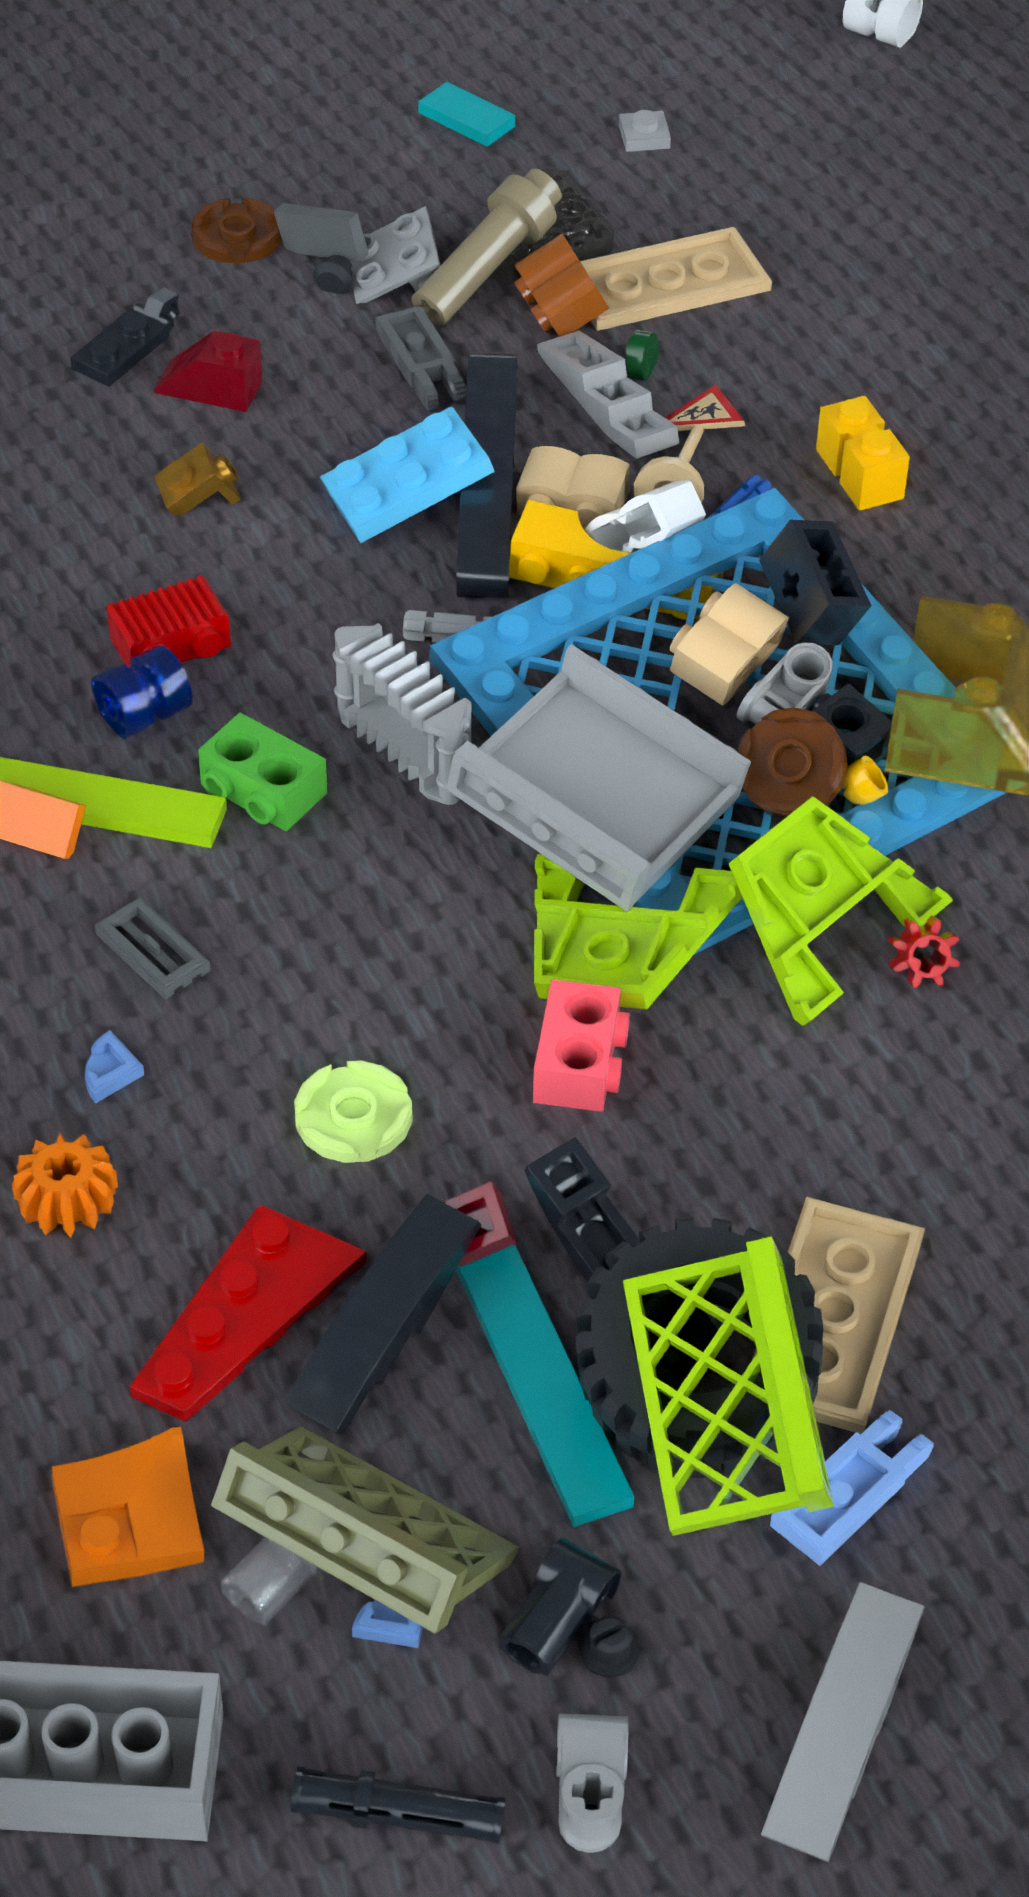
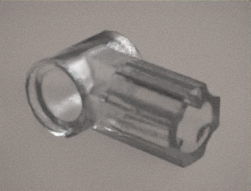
[221,1537,327,1625]

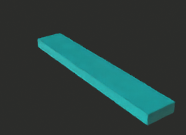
[456,1244,634,1527]

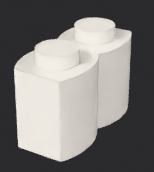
[584,480,706,552]

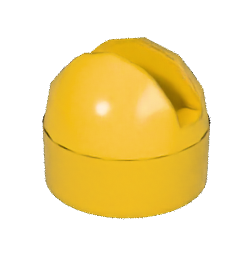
[842,756,888,805]

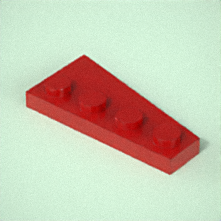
[130,1204,367,1422]

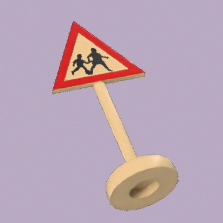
[634,384,745,504]

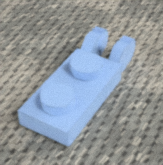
[770,1410,934,1566]

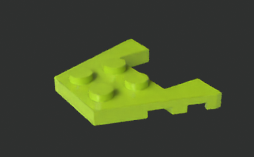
[728,796,953,1026]
[534,854,742,1010]

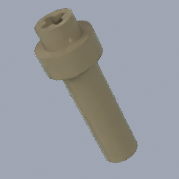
[412,169,562,326]

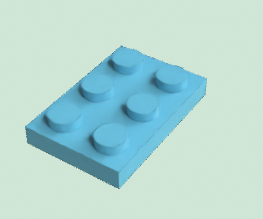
[320,406,495,544]

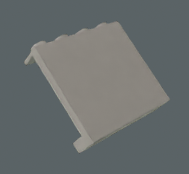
[446,644,751,912]

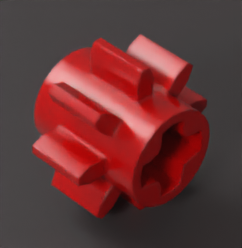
[887,916,960,988]

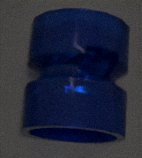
[91,645,193,739]

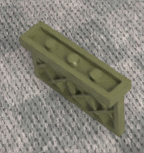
[211,1426,519,1634]

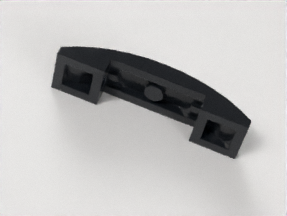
[524,1137,718,1370]

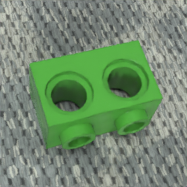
[198,712,327,832]

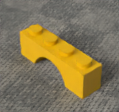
[509,500,724,620]

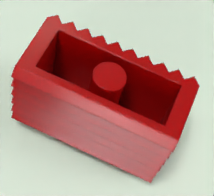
[106,575,231,678]

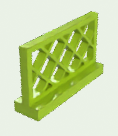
[623,1236,834,1536]

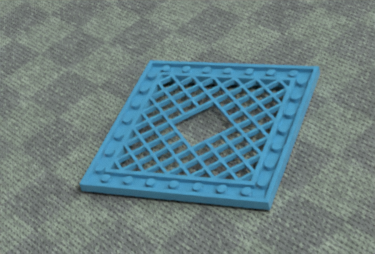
[429,488,1029,955]

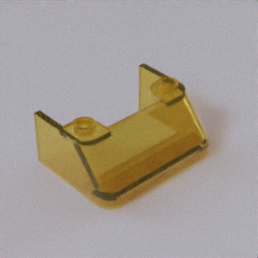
[885,596,1029,795]

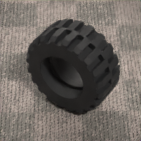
[575,1217,823,1478]

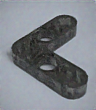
[491,168,614,285]

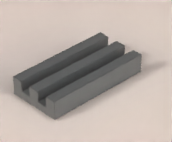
[95,897,211,999]

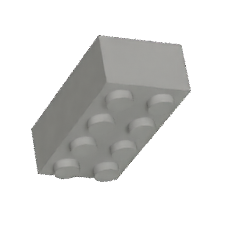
[0,1661,224,1841]

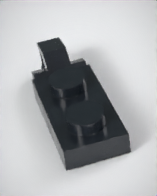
[70,287,180,387]

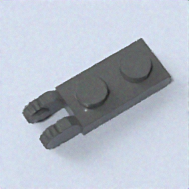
[375,306,466,412]

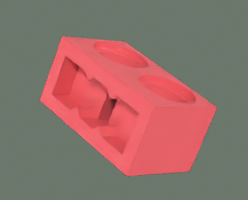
[533,979,630,1112]

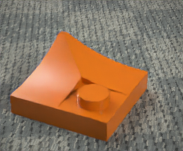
[52,1427,204,1587]

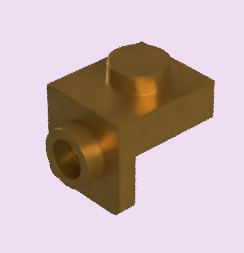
[154,442,241,516]

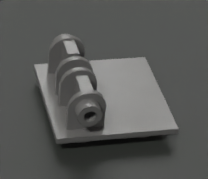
[350,206,441,304]

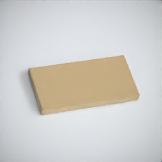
[580,227,772,331]
[752,1197,925,1434]

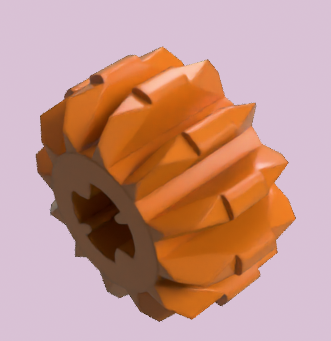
[12,1132,118,1238]

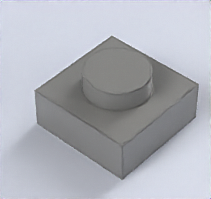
[619,110,671,152]

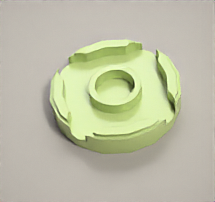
[294,1060,413,1163]

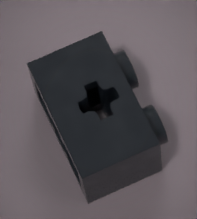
[759,520,872,645]

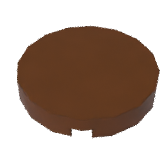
[191,198,282,264]
[738,707,848,819]

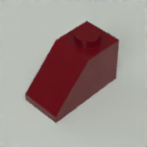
[154,330,262,412]

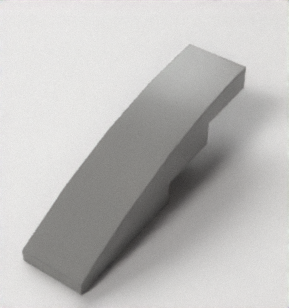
[537,330,679,459]
[761,1582,924,1863]

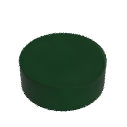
[625,330,659,381]

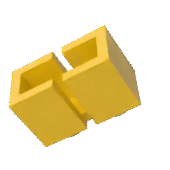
[816,396,910,511]

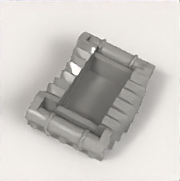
[333,623,471,805]

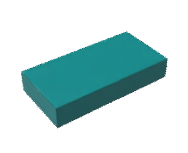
[418,82,515,147]

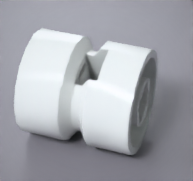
[843,0,923,48]

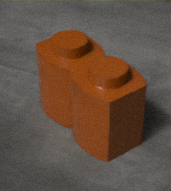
[514,234,609,337]

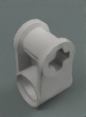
[736,643,833,725]
[556,1713,628,1853]

